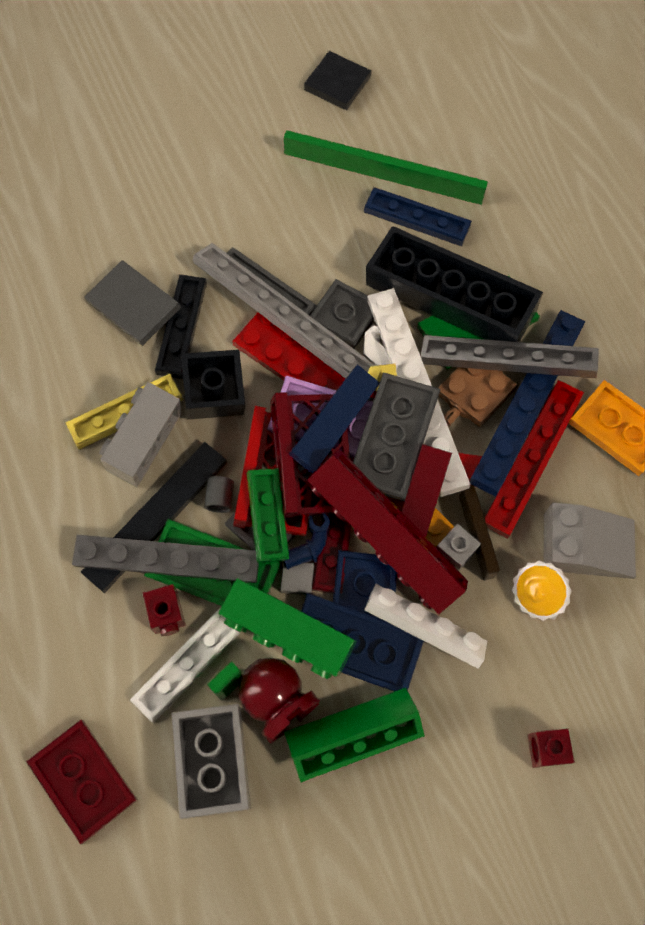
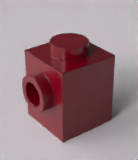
[142,584,186,636]

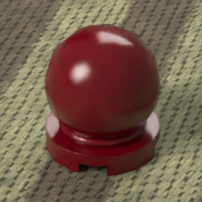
[239,657,320,744]

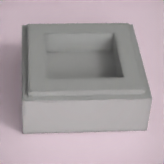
[281,563,314,595]

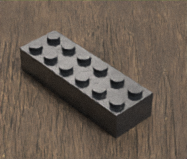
[366,226,543,342]

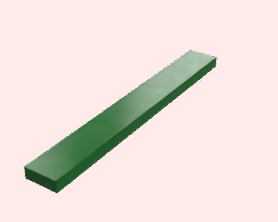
[284,130,488,205]

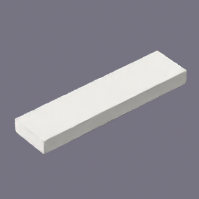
[130,607,242,723]

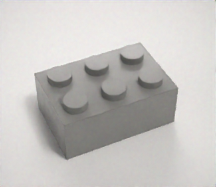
[99,382,181,487]
[172,704,251,819]

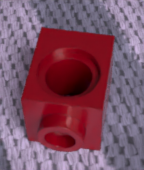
[527,728,575,768]

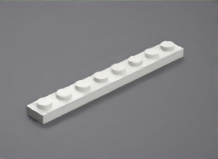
[367,288,470,497]

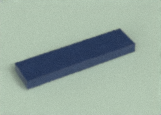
[364,187,472,247]
[289,364,380,473]

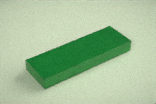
[247,468,289,563]

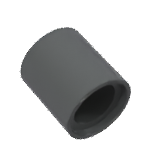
[204,476,234,513]

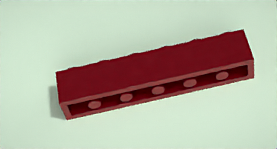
[308,449,468,615]

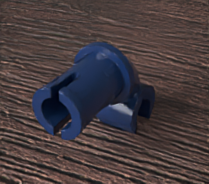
[283,514,330,570]

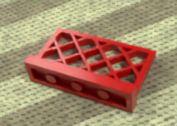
[233,406,316,536]

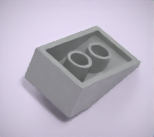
[544,503,636,579]

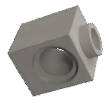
[437,524,481,571]

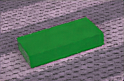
[207,661,242,701]

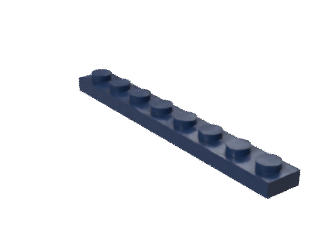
[469,310,586,497]

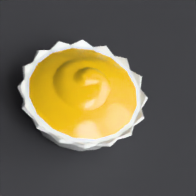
[512,560,572,621]

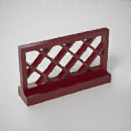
[270,392,350,518]

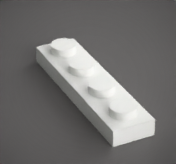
[365,584,487,669]

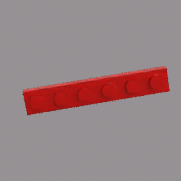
[485,380,584,539]

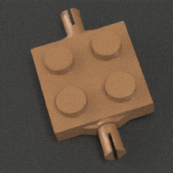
[438,367,517,427]

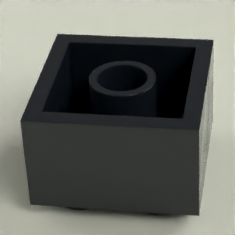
[181,350,245,420]

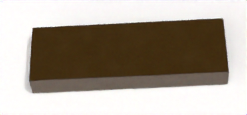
[459,485,500,581]

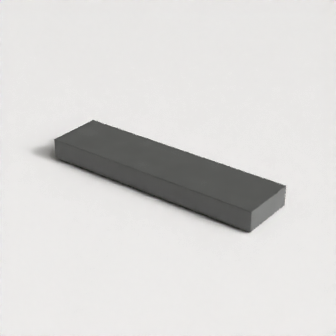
[226,247,316,316]

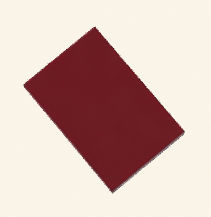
[26,719,138,845]

